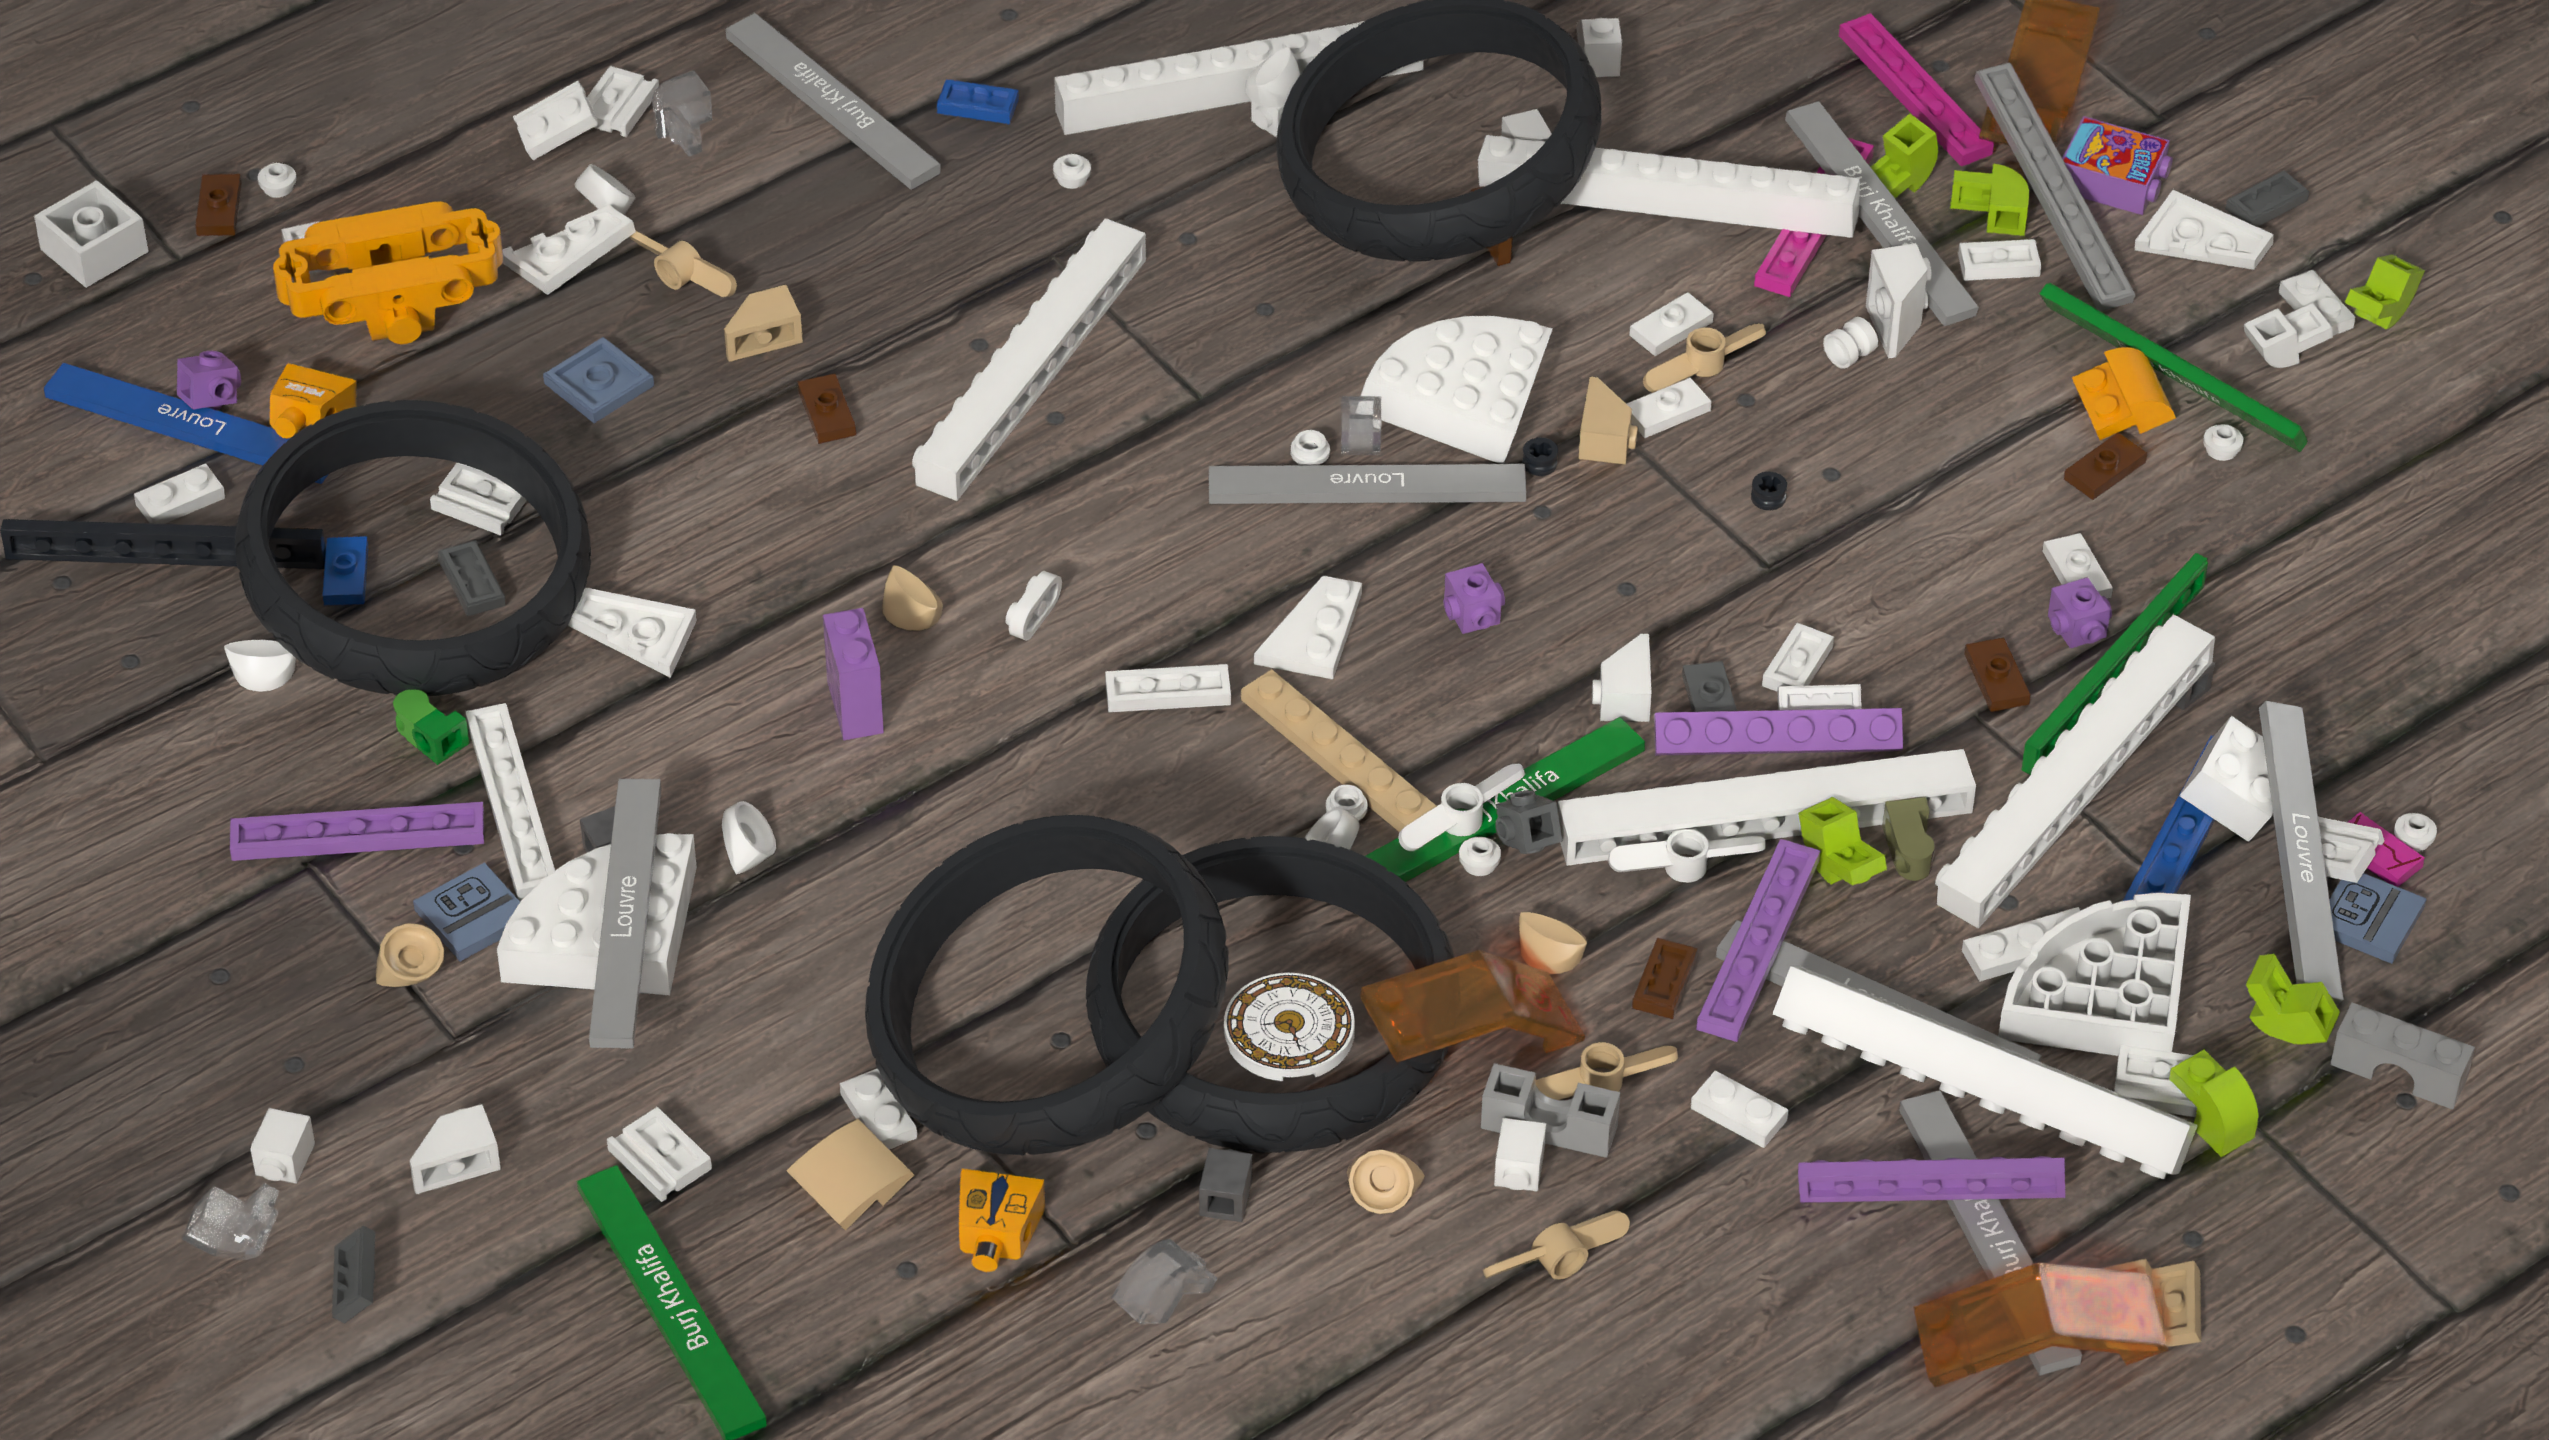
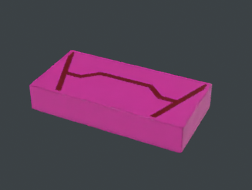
[2347,812,2425,887]

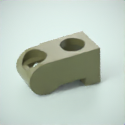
[1882,797,1935,881]

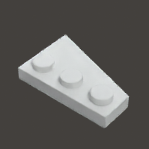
[2135,190,2274,270]
[1254,576,1362,679]

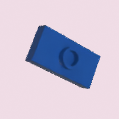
[937,79,1019,124]
[322,536,368,605]

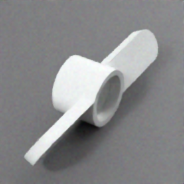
[1398,764,1525,851]
[1608,829,1766,883]

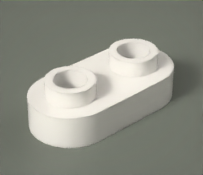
[1006,571,1062,641]

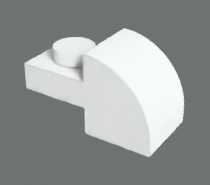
[2244,303,2333,368]

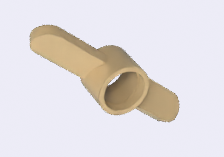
[629,231,737,297]
[1643,324,1766,393]
[1535,1042,1678,1100]
[1483,1210,1630,1280]

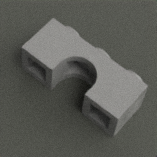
[2331,1002,2475,1110]
[1481,1063,1620,1158]

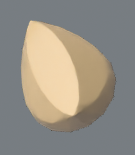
[882,565,943,631]
[1519,912,1587,974]
[376,923,444,987]
[1347,1149,1425,1214]

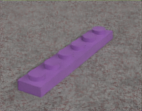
[1654,708,1903,756]
[230,802,484,861]
[1697,839,1820,1042]
[1798,1156,2066,1203]

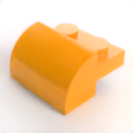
[2072,347,2176,440]

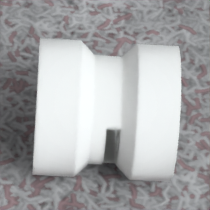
[1823,317,1878,369]

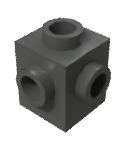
[1496,790,1563,854]

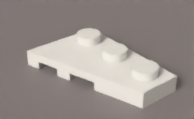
[502,205,636,295]
[568,587,697,678]

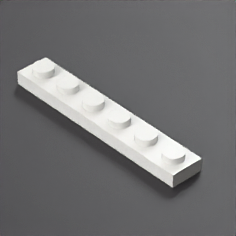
[465,703,555,901]

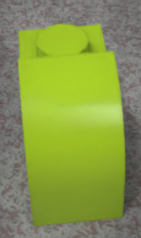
[1871,114,1938,198]
[1950,164,2029,236]
[2345,254,2425,330]
[1798,797,1887,886]
[2246,954,2340,1044]
[2169,1050,2258,1157]

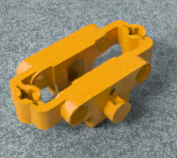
[273,201,503,344]

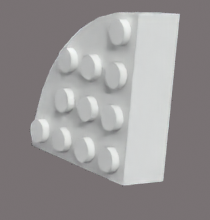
[1356,316,1552,464]
[497,833,697,995]
[1998,893,2191,1056]

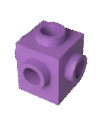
[177,351,241,410]
[1443,563,1505,634]
[2048,577,2112,649]

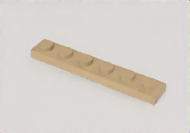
[1241,669,1437,832]

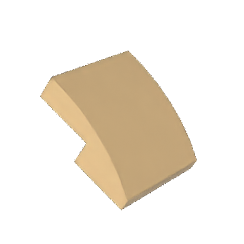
[786,1119,914,1231]
[2104,1259,2201,1347]

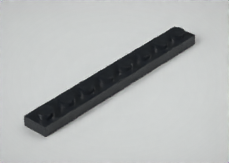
[0,519,326,569]

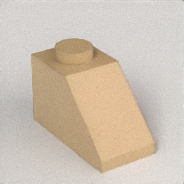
[724,285,803,362]
[1579,377,1638,464]

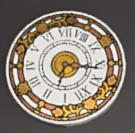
[1224,973,1355,1081]

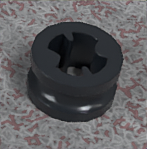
[1522,437,1558,476]
[1751,471,1788,511]

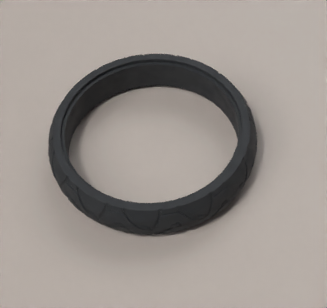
[1276,0,1602,262]
[235,400,591,696]
[865,815,1229,1155]
[1085,836,1460,1153]

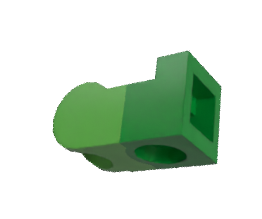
[393,689,469,765]

